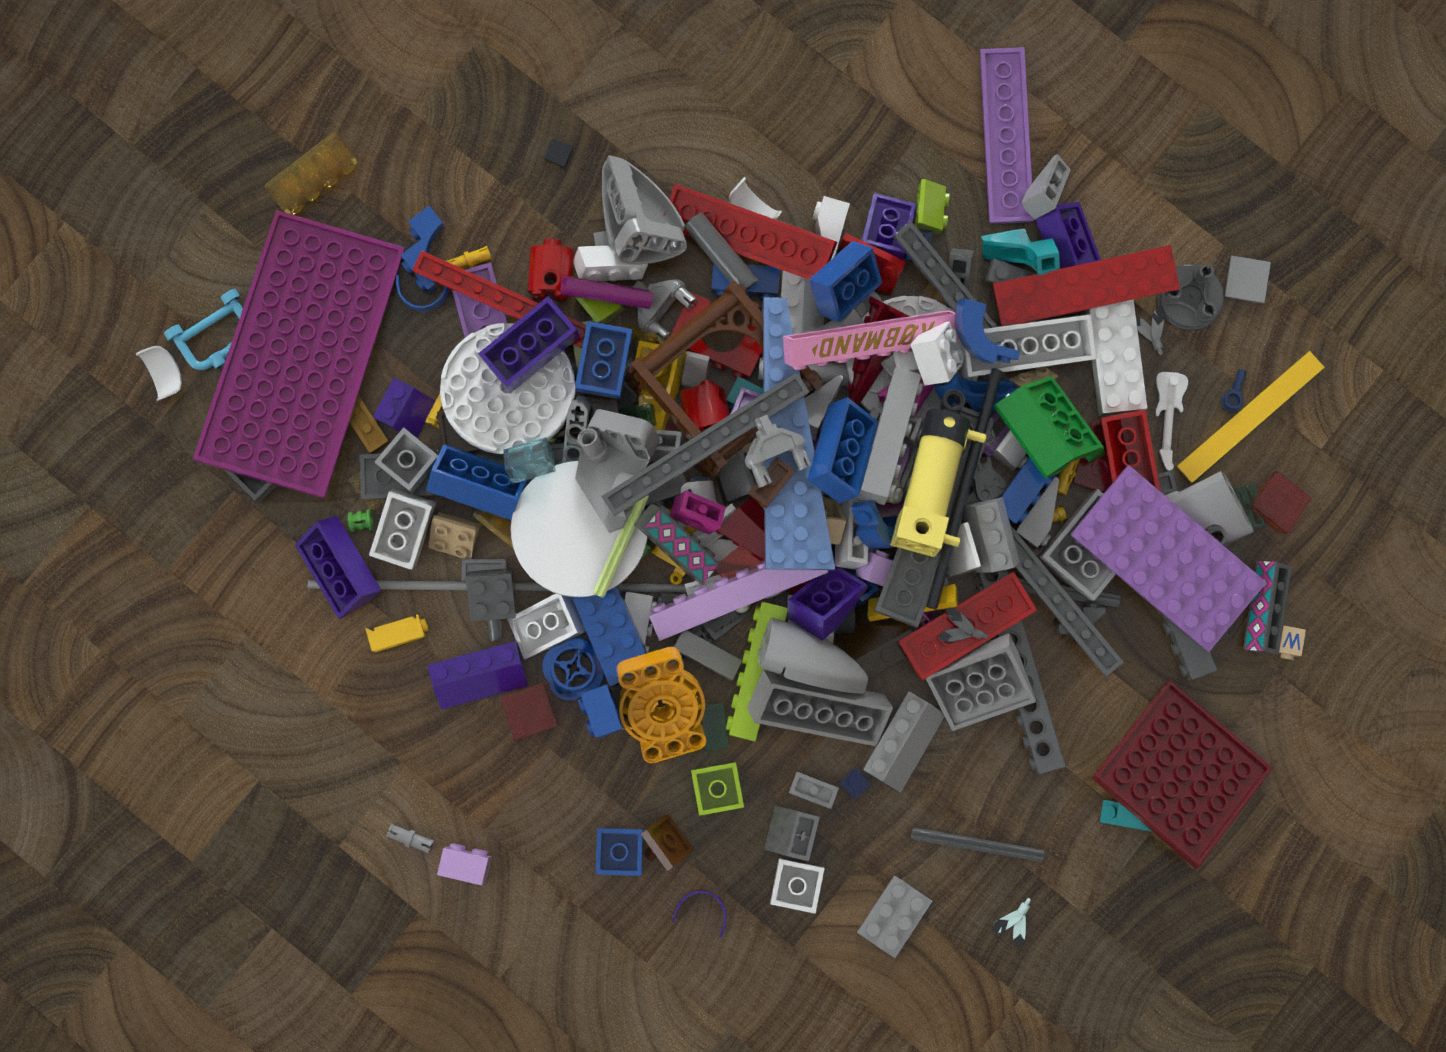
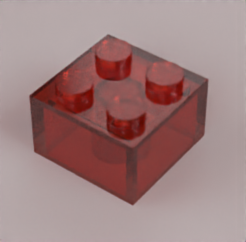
[500,683,559,741]

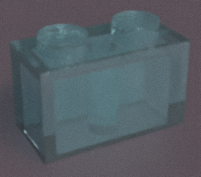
[503,437,556,484]

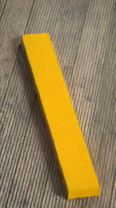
[1176,351,1325,484]

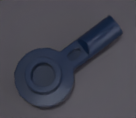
[1221,369,1247,413]

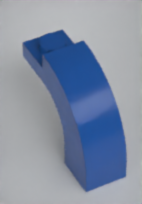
[955,299,1020,364]
[850,500,898,550]

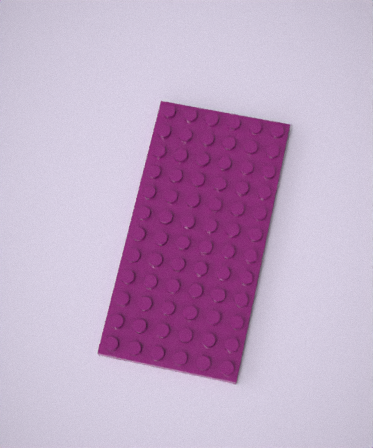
[193,210,405,499]

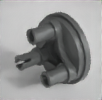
[1156,264,1224,331]

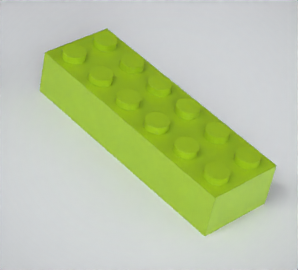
[725,602,788,742]

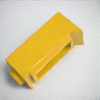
[365,614,429,653]

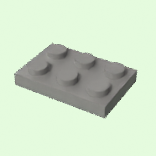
[857,875,932,958]

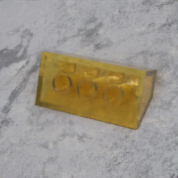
[264,131,357,214]

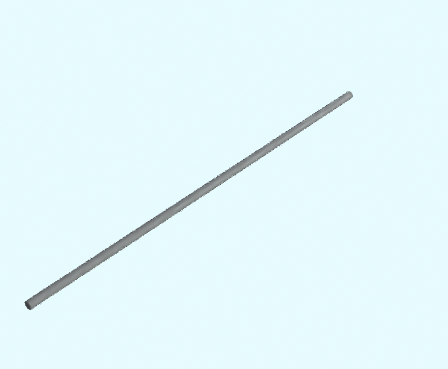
[308,580,687,593]

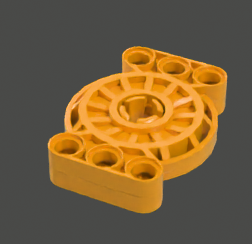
[616,647,706,763]

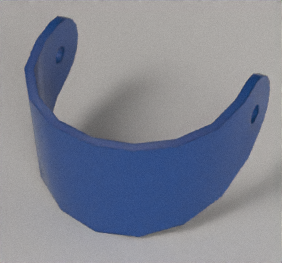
[396,274,449,312]

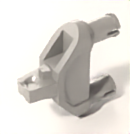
[633,279,698,344]
[745,415,812,488]

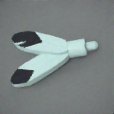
[992,898,1031,947]

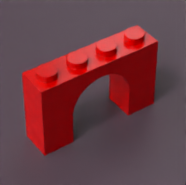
[670,292,763,380]

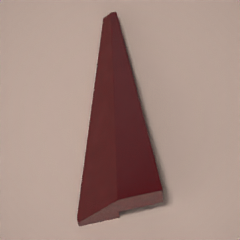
[847,296,910,406]

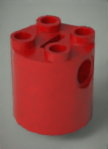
[527,239,574,302]
[680,380,730,432]

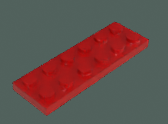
[898,572,1037,681]

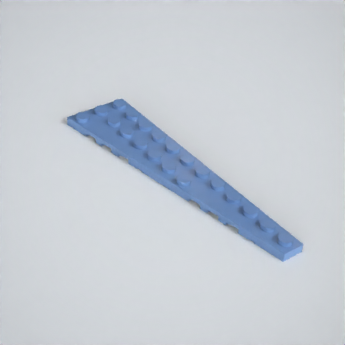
[763,298,835,570]

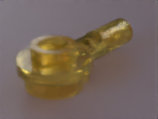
[620,323,658,343]

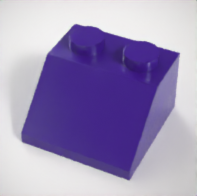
[373,377,436,438]

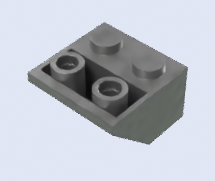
[764,805,820,861]

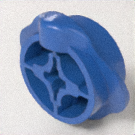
[542,638,604,701]

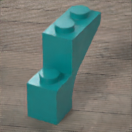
[981,228,1060,275]

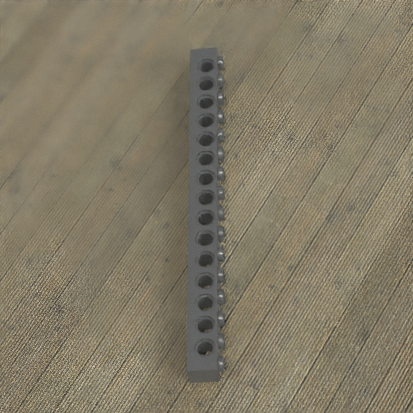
[961,481,1065,774]

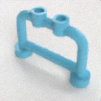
[164,289,243,370]

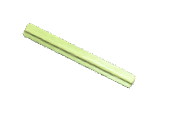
[593,495,649,598]

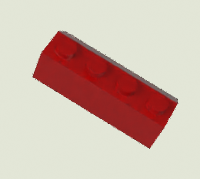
[1101,410,1161,492]

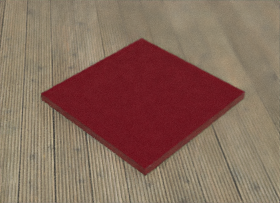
[1091,679,1273,869]

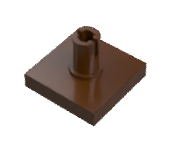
[641,814,694,871]

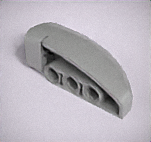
[602,155,687,264]

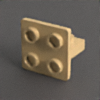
[428,512,482,559]

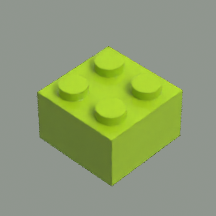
[691,762,744,816]

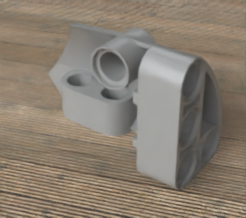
[575,409,660,533]
[1165,471,1254,547]

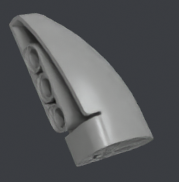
[757,617,868,694]

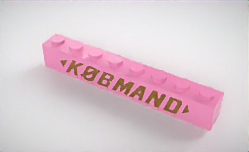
[783,310,960,370]

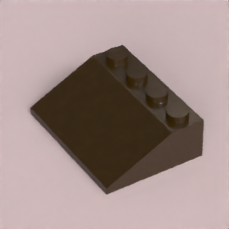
[833,595,913,679]

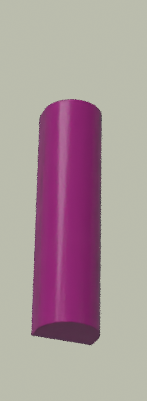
[561,276,654,309]

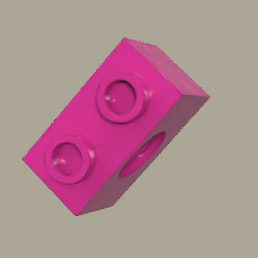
[670,490,726,535]

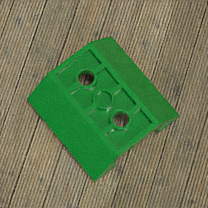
[994,376,1105,478]

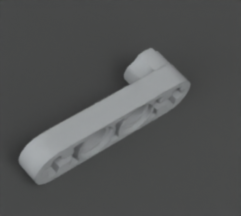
[562,396,591,463]

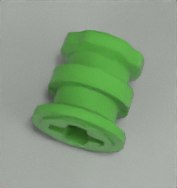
[348,509,374,533]

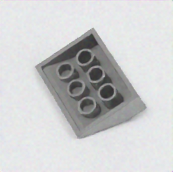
[1037,489,1115,601]
[926,634,1036,731]

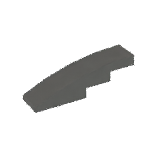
[669,610,750,664]

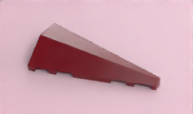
[715,497,814,585]

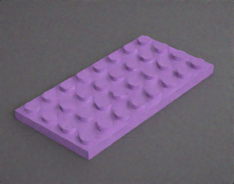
[1070,465,1267,652]

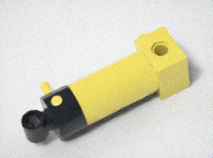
[890,389,986,557]

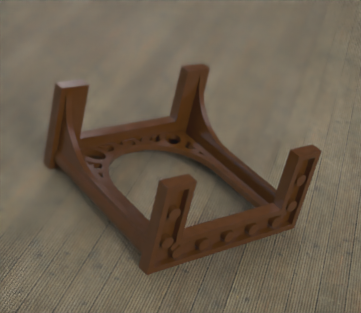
[624,281,823,481]

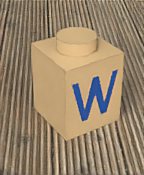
[1279,625,1306,660]

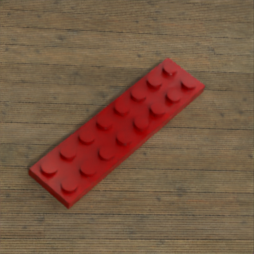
[663,184,837,280]
[993,245,1180,326]

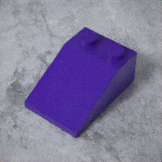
[862,193,917,260]
[788,564,868,641]

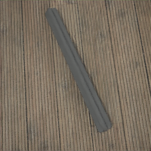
[910,828,1045,862]

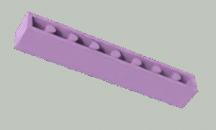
[649,561,828,641]

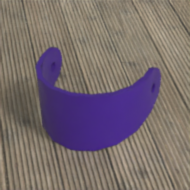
[672,890,727,938]

